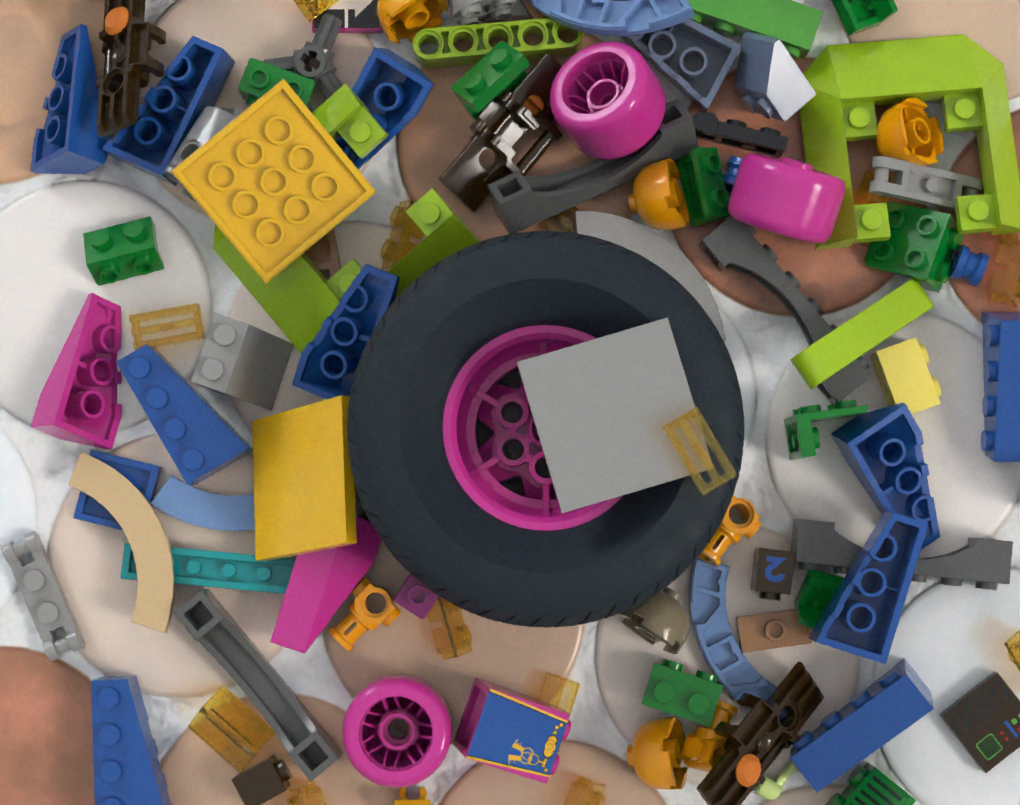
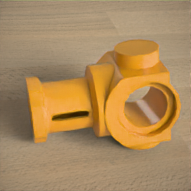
[698,495,762,567]
[328,578,402,652]
[680,700,738,772]

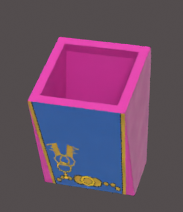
[453,677,571,784]

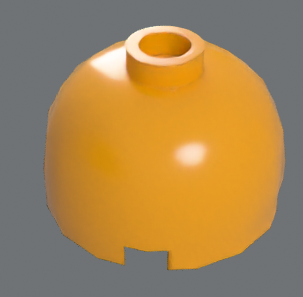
[377,0,449,44]
[876,97,944,166]
[628,158,689,231]
[627,717,688,790]

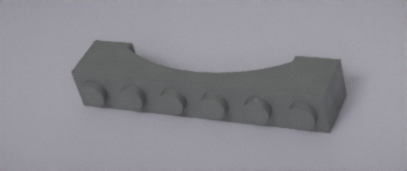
[487,99,698,234]
[698,216,871,404]
[791,519,1013,590]
[173,589,343,782]

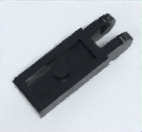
[693,111,788,158]

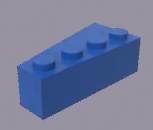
[102,36,235,186]
[981,312,1020,462]
[116,344,253,486]
[808,511,929,664]
[790,658,934,792]
[91,675,173,805]

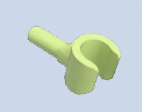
[755,762,797,800]

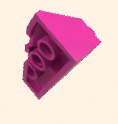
[31,293,121,450]
[270,516,382,654]

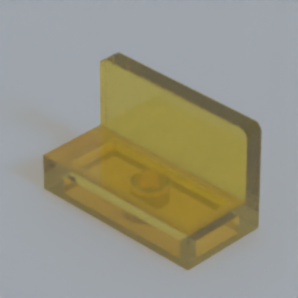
[188,686,275,773]

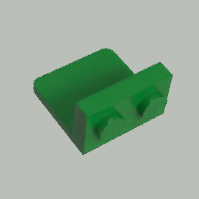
[451,40,530,121]
[864,202,963,293]

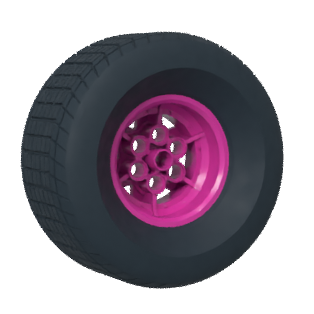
[347,231,744,628]

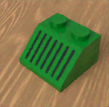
[826,762,916,805]

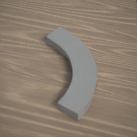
[573,211,726,341]

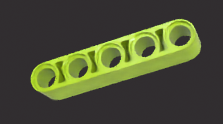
[413,18,583,68]
[790,278,935,389]

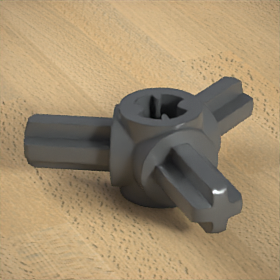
[263,13,343,99]

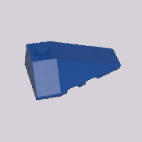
[30,24,108,174]
[335,47,434,170]
[292,264,400,399]
[831,402,940,550]

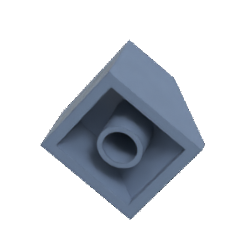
[735,31,816,122]

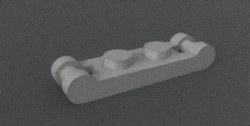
[869,156,982,212]
[1,531,85,662]

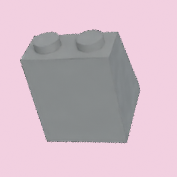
[191,312,294,410]

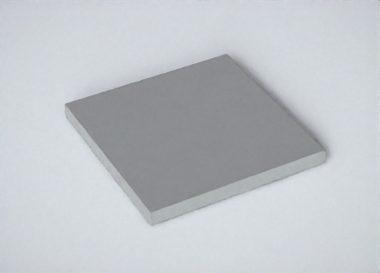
[517,317,714,513]

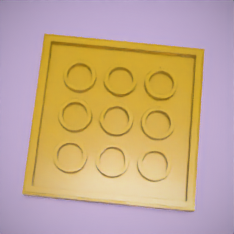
[171,79,376,283]
[252,395,357,561]

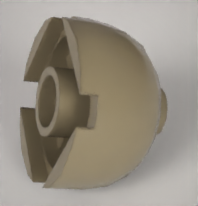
[617,587,690,654]

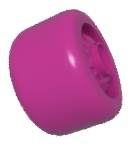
[550,42,666,160]
[728,153,845,243]
[342,674,453,788]

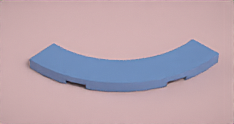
[527,0,695,36]
[150,475,255,531]
[689,557,787,721]

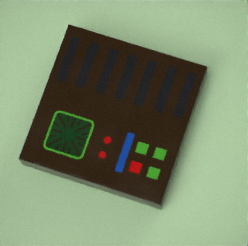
[939,672,1020,773]

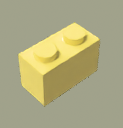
[869,337,942,414]

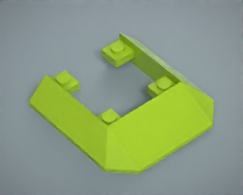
[799,34,1020,250]
[213,83,481,353]

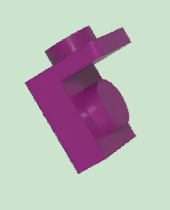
[393,574,439,619]

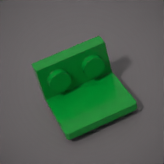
[784,400,868,460]

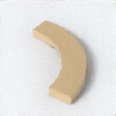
[68,452,175,634]

